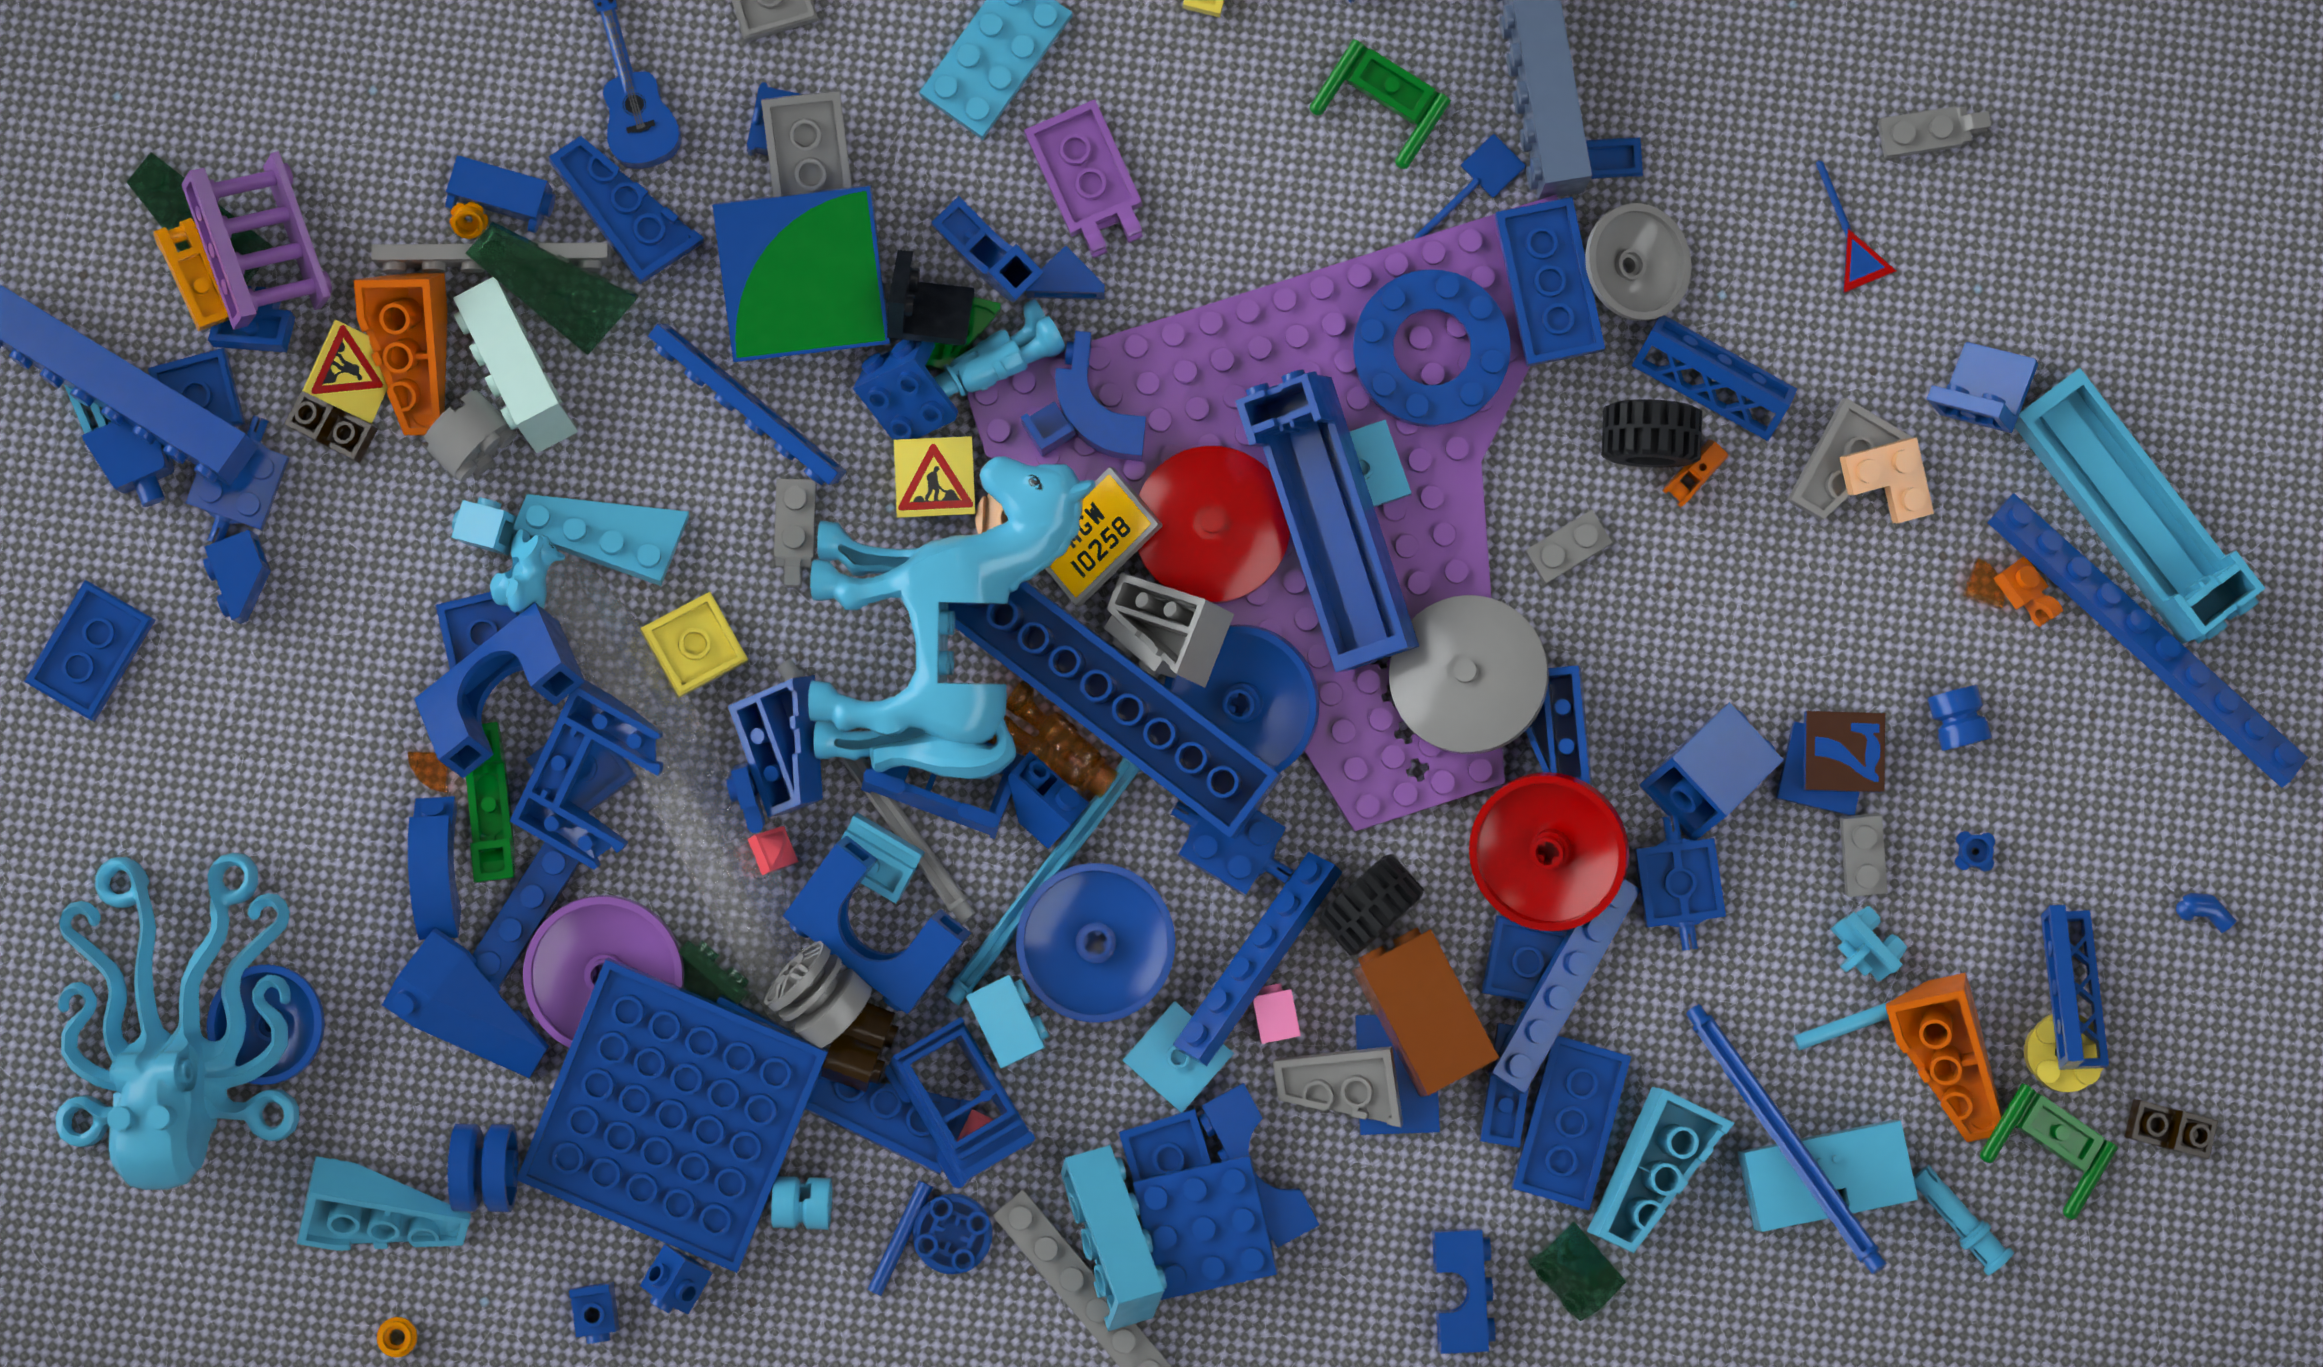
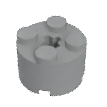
[422,390,517,482]

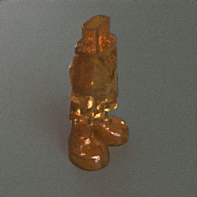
[987,680,1119,798]

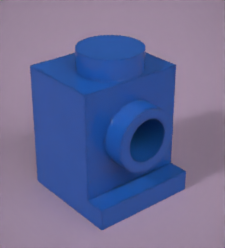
[569,1282,620,1344]

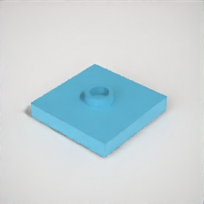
[1350,419,1411,507]
[1122,1001,1234,1112]

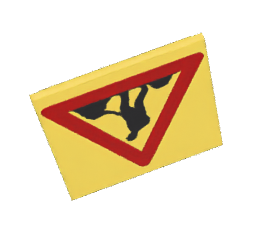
[302,320,388,424]
[894,436,976,518]

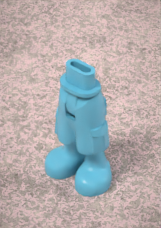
[934,299,1066,397]

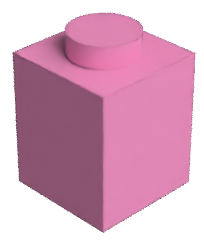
[1252,983,1301,1044]

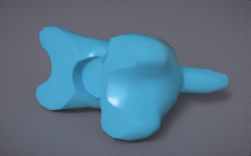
[490,529,565,613]

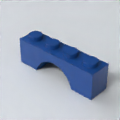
[1198,1083,1319,1248]

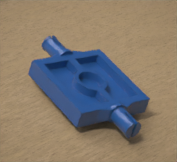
[185,415,290,543]
[1170,800,1294,896]
[1634,815,1726,951]

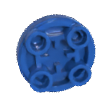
[913,1193,993,1274]

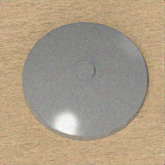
[1389,595,1549,754]

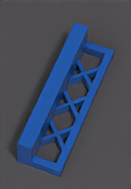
[1631,315,1797,441]
[2041,905,2109,1070]

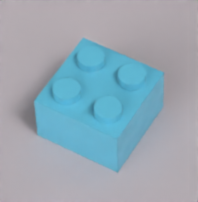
[966,975,1050,1069]

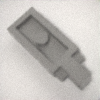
[1878,106,1991,159]
[774,479,817,588]

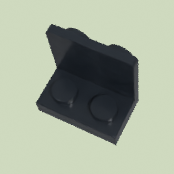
[887,250,974,345]

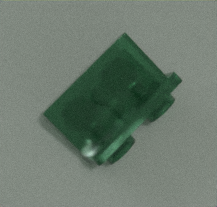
[678,940,753,1005]
[1528,1221,1627,1321]

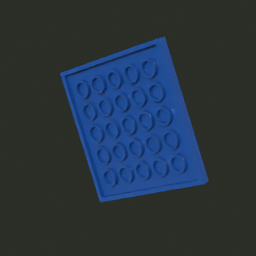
[517,958,829,1273]

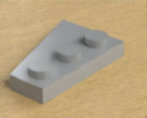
[1786,398,1912,520]
[1273,1046,1403,1128]

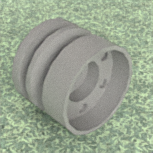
[764,941,872,1048]

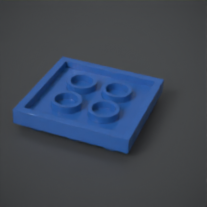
[1133,1155,1278,1300]

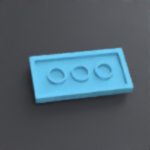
[919,0,1073,140]

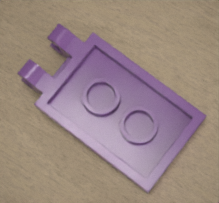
[1024,99,1143,259]

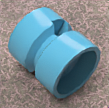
[771,1176,832,1230]

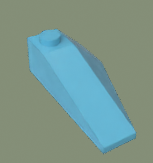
[297,1156,471,1251]

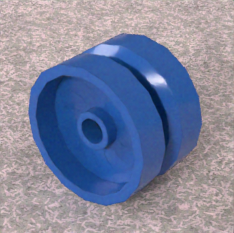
[447,1124,519,1212]

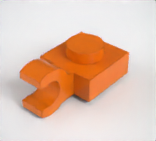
[1993,556,2063,627]

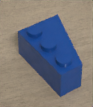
[1526,665,1592,786]

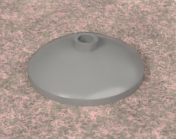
[1585,203,1691,321]

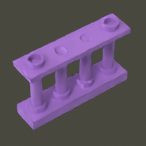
[181,151,332,330]

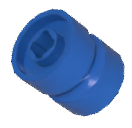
[1927,685,1992,751]

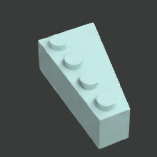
[453,276,578,454]

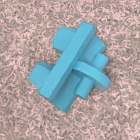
[1831,906,1907,982]

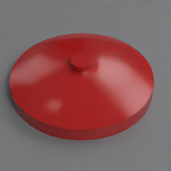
[1137,446,1290,604]
[1469,772,1629,931]

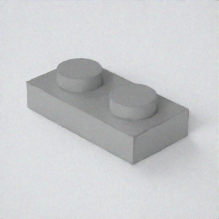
[1524,510,1613,585]
[1104,615,1177,678]
[1840,813,1888,897]

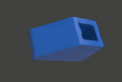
[203,530,271,624]
[1008,751,1089,849]

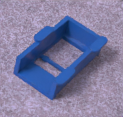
[861,742,1025,839]
[884,1017,1036,1188]

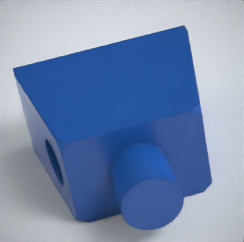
[81,421,174,507]

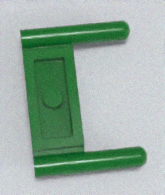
[1309,39,1451,169]
[1980,1083,2118,1220]

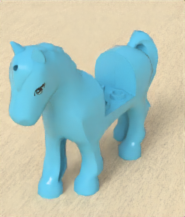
[808,456,1096,779]

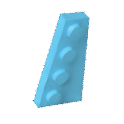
[512,494,689,586]

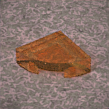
[1963,558,2005,609]
[408,752,449,793]

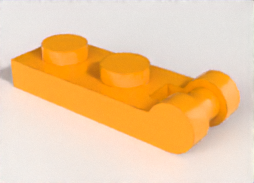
[153,218,229,332]

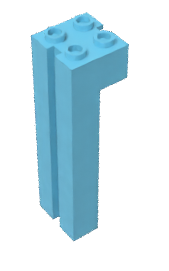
[2015,368,2266,644]

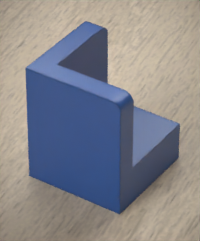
[1020,401,1076,457]

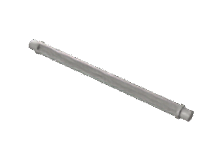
[777,658,975,923]

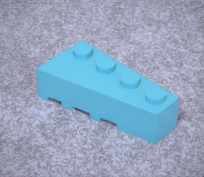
[1587,1087,1735,1253]
[1061,1145,1166,1331]

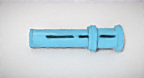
[1914,1165,2014,1276]

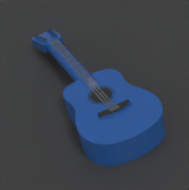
[593,0,682,169]

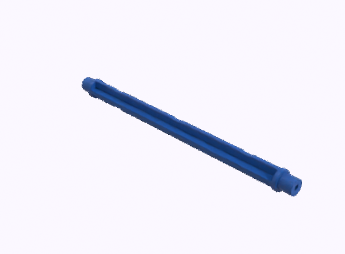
[1686,1004,1887,1275]

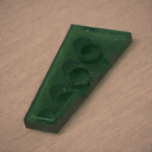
[465,221,639,355]

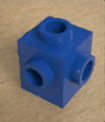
[640,1244,713,1314]

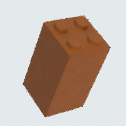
[1352,927,1499,1097]

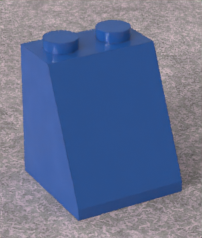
[1639,702,1784,841]

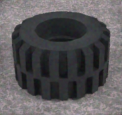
[1601,399,1703,468]
[1318,854,1424,956]

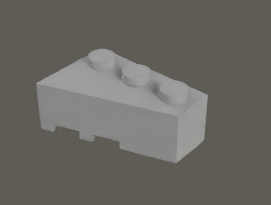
[1107,573,1234,688]

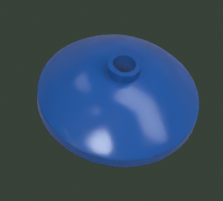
[207,965,325,1085]

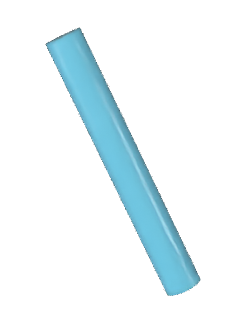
[1793,1001,1890,1051]

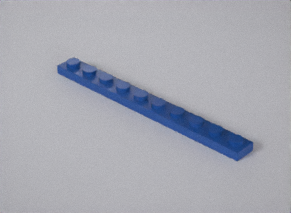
[1987,493,2308,788]

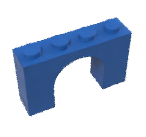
[414,602,586,778]
[783,836,971,1014]

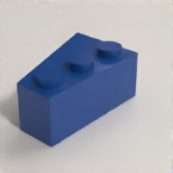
[728,675,823,817]

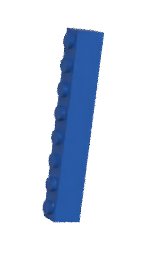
[0,285,258,486]

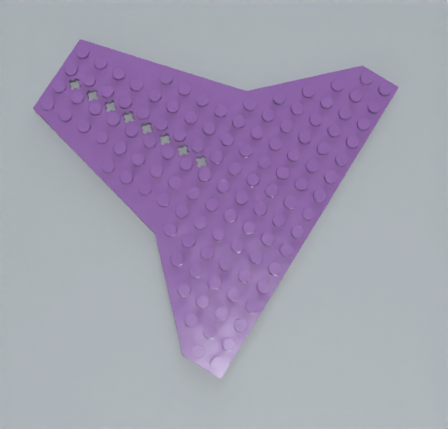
[967,194,1558,832]

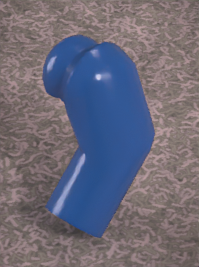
[2176,893,2237,933]

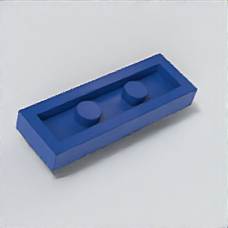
[1479,1023,1529,1148]

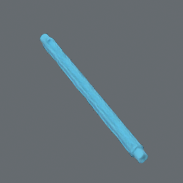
[945,757,1142,1006]

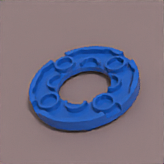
[1353,269,1511,427]

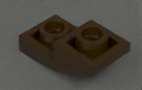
[284,391,378,464]
[2124,1099,2218,1159]

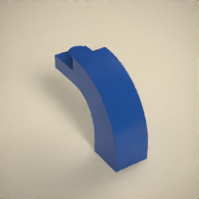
[930,196,1044,302]
[1055,331,1146,461]
[408,796,461,940]

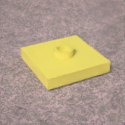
[640,592,748,699]

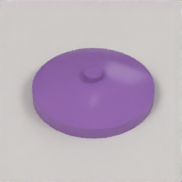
[523,895,684,1048]

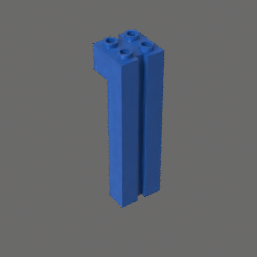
[1235,369,1419,672]

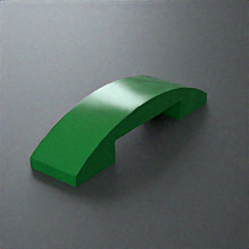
[466,722,515,883]

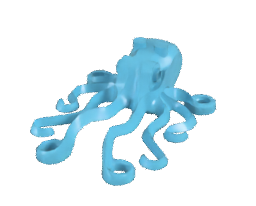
[55,853,299,1190]

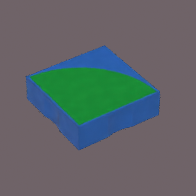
[712,185,891,362]

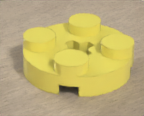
[2024,1014,2104,1092]

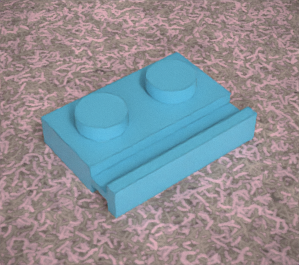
[841,812,925,904]

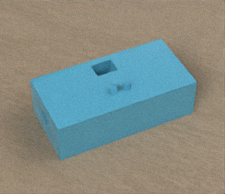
[1737,1120,1918,1232]

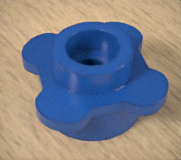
[1955,831,1995,872]

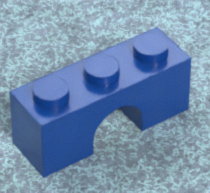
[1432,1228,1496,1354]

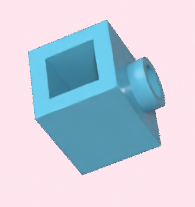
[451,497,517,556]

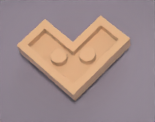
[1839,437,1934,523]

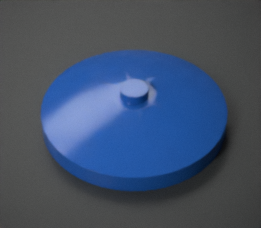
[1164,624,1320,773]
[1016,863,1175,1023]

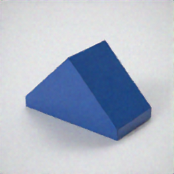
[1026,246,1105,300]

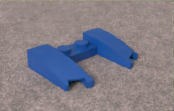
[510,680,663,870]

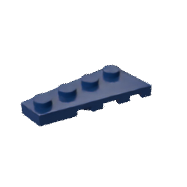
[549,136,704,285]
[805,1070,972,1175]

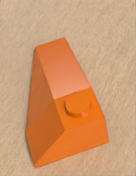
[354,273,448,435]
[1886,972,2002,1142]

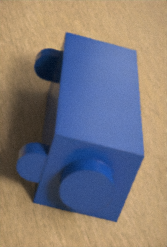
[445,155,556,233]

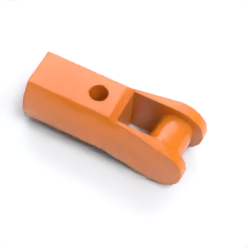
[1662,439,1728,508]

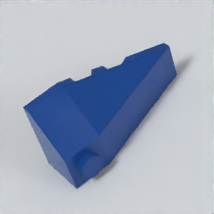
[382,928,549,1078]

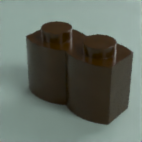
[821,1003,899,1092]

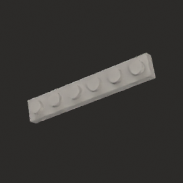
[371,242,612,274]
[992,1189,1172,1367]

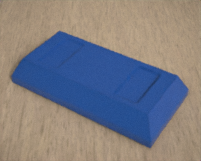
[1586,137,1643,179]

